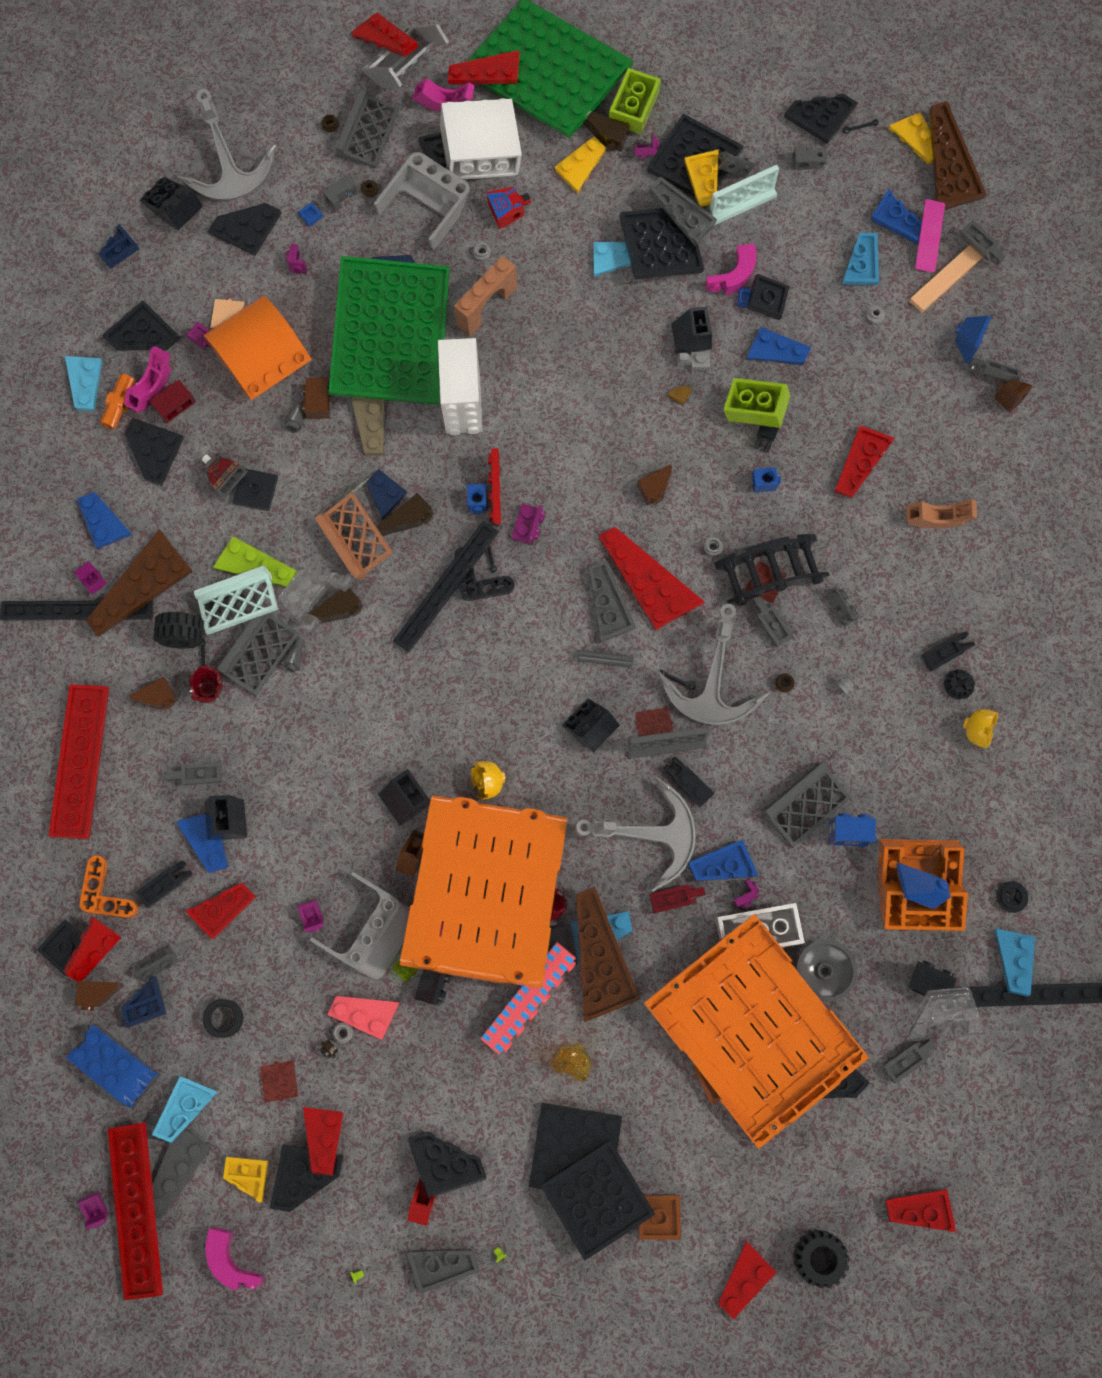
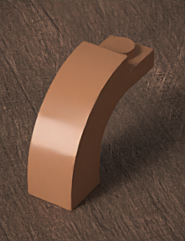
[906,499,977,528]

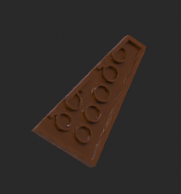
[929,101,987,210]
[86,529,192,637]
[576,886,640,1022]

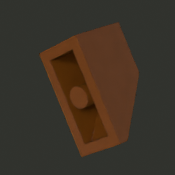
[994,379,1033,413]
[637,464,672,505]
[129,677,178,709]
[395,830,424,877]
[75,981,123,1011]

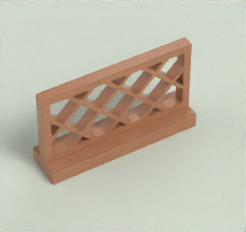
[315,492,393,580]

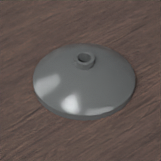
[796,940,857,1001]

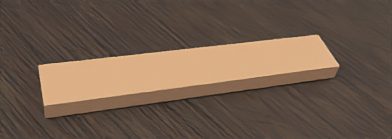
[909,245,984,313]

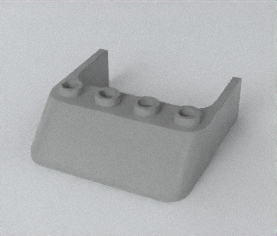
[361,24,449,89]
[374,152,470,251]
[309,872,410,980]

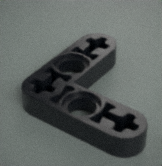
[454,547,515,601]

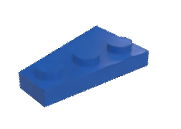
[871,189,922,245]
[746,327,811,365]
[77,492,132,549]
[176,814,229,873]
[688,840,759,881]

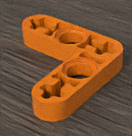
[79,855,138,918]

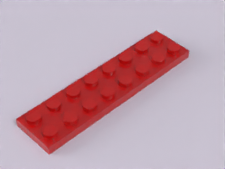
[48,684,110,840]
[107,1122,163,1301]

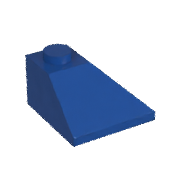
[955,316,991,364]
[896,863,951,909]

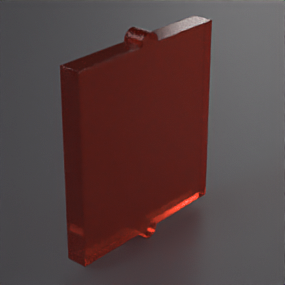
[745,562,787,603]
[635,707,673,737]
[260,1060,299,1103]

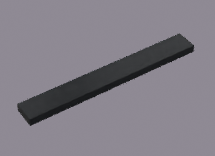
[393,521,499,652]
[0,600,154,621]
[946,983,1102,1008]

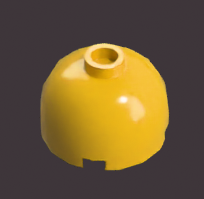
[963,709,998,748]
[471,761,505,800]

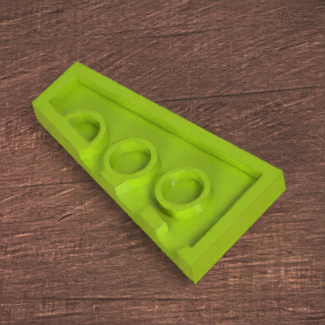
[213,537,298,588]

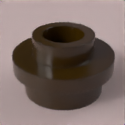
[321,114,339,132]
[361,180,378,197]
[775,673,794,693]
[320,1039,338,1059]

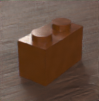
[302,377,330,419]

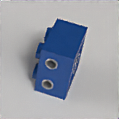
[829,813,876,847]

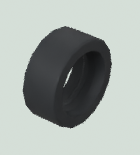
[202,999,243,1038]

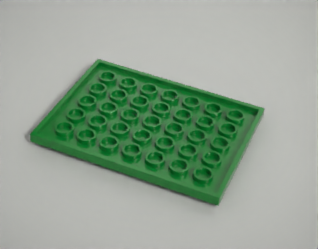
[466,0,633,139]
[328,256,450,405]

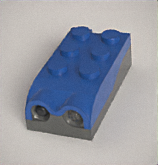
[66,1025,161,1108]

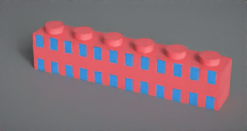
[480,942,576,1054]

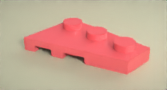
[327,996,399,1040]

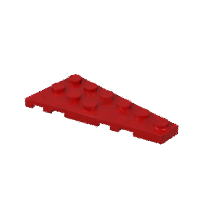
[599,527,705,630]

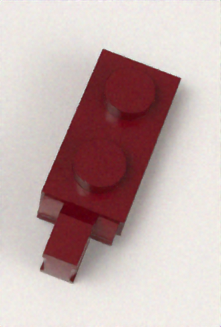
[649,884,706,914]

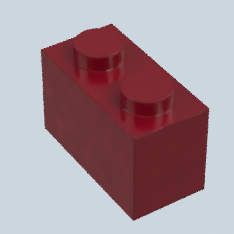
[150,380,196,423]

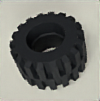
[153,612,204,649]
[793,1230,850,1288]

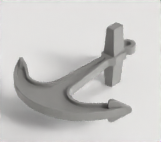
[177,89,276,201]
[658,604,769,725]
[574,777,696,892]

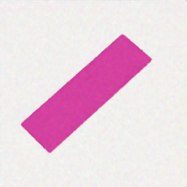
[915,199,945,273]

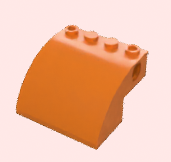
[203,295,312,400]
[878,839,968,931]

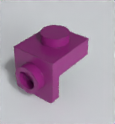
[633,133,659,158]
[286,243,308,274]
[186,321,211,350]
[74,561,107,595]
[732,879,759,910]
[297,899,324,933]
[77,1191,108,1230]

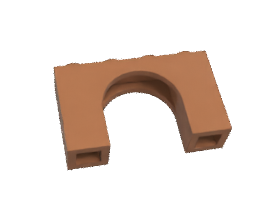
[454,255,517,337]

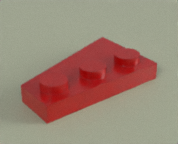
[185,883,257,940]
[64,915,121,982]
[303,1107,344,1176]
[885,1189,957,1233]
[718,1241,777,1319]

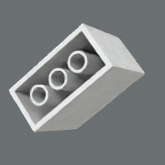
[440,98,522,180]
[438,338,483,435]

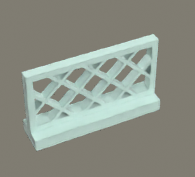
[706,165,779,225]
[194,566,278,635]

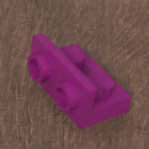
[511,503,546,545]

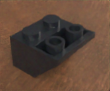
[671,307,712,354]
[562,698,620,753]
[378,769,430,826]
[204,795,247,840]
[414,960,452,1006]
[908,960,957,1006]

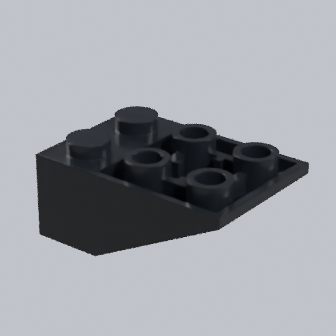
[140,176,203,230]

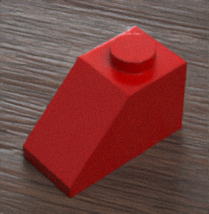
[407,1178,436,1226]

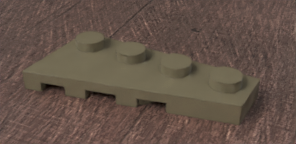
[351,397,385,456]

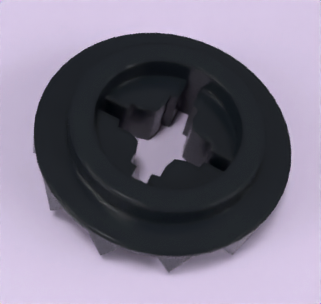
[944,669,976,700]
[996,881,1028,913]

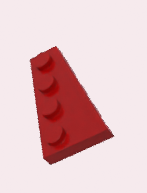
[351,12,418,57]
[448,50,520,85]
[834,425,895,499]
[488,448,501,525]

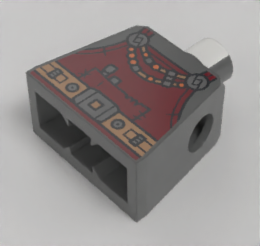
[201,452,248,498]

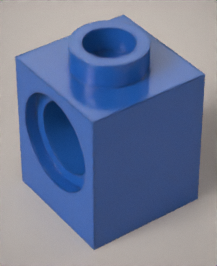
[752,467,781,493]
[467,484,487,514]

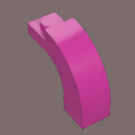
[412,78,475,112]
[705,243,757,295]
[124,346,172,413]
[205,1227,265,1291]

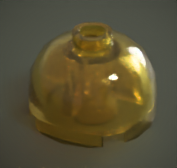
[550,1043,592,1082]

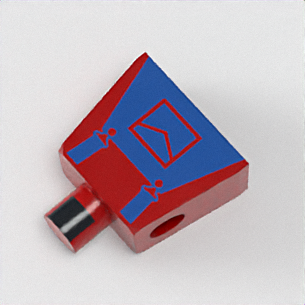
[486,187,531,229]

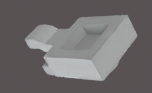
[678,350,710,370]

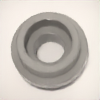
[473,242,491,261]
[866,306,885,324]
[704,537,723,556]
[837,677,854,695]
[333,1023,353,1043]

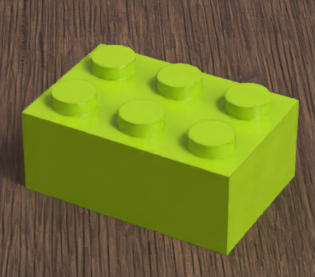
[609,68,661,135]
[724,378,790,428]

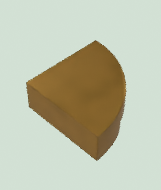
[667,386,692,406]

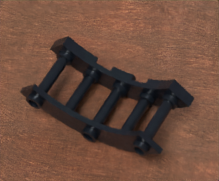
[714,534,830,606]

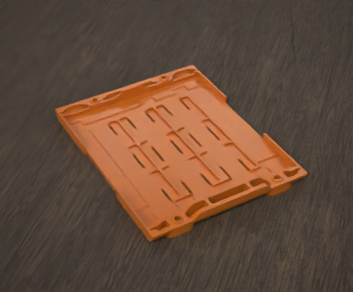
[400,795,568,989]
[644,914,869,1149]

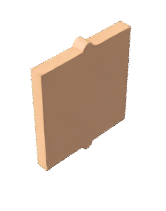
[210,299,245,329]

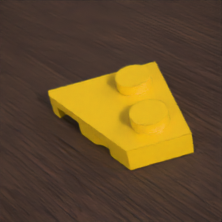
[223,1156,268,1202]

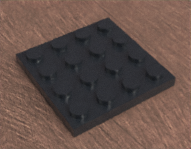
[647,114,744,196]
[619,208,704,280]
[529,1103,622,1189]
[540,1140,656,1261]

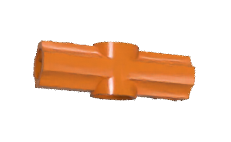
[99,374,136,430]

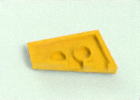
[888,112,933,164]
[555,136,606,193]
[684,149,719,207]

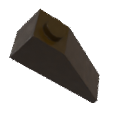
[583,112,629,152]
[377,493,433,536]
[302,585,363,626]

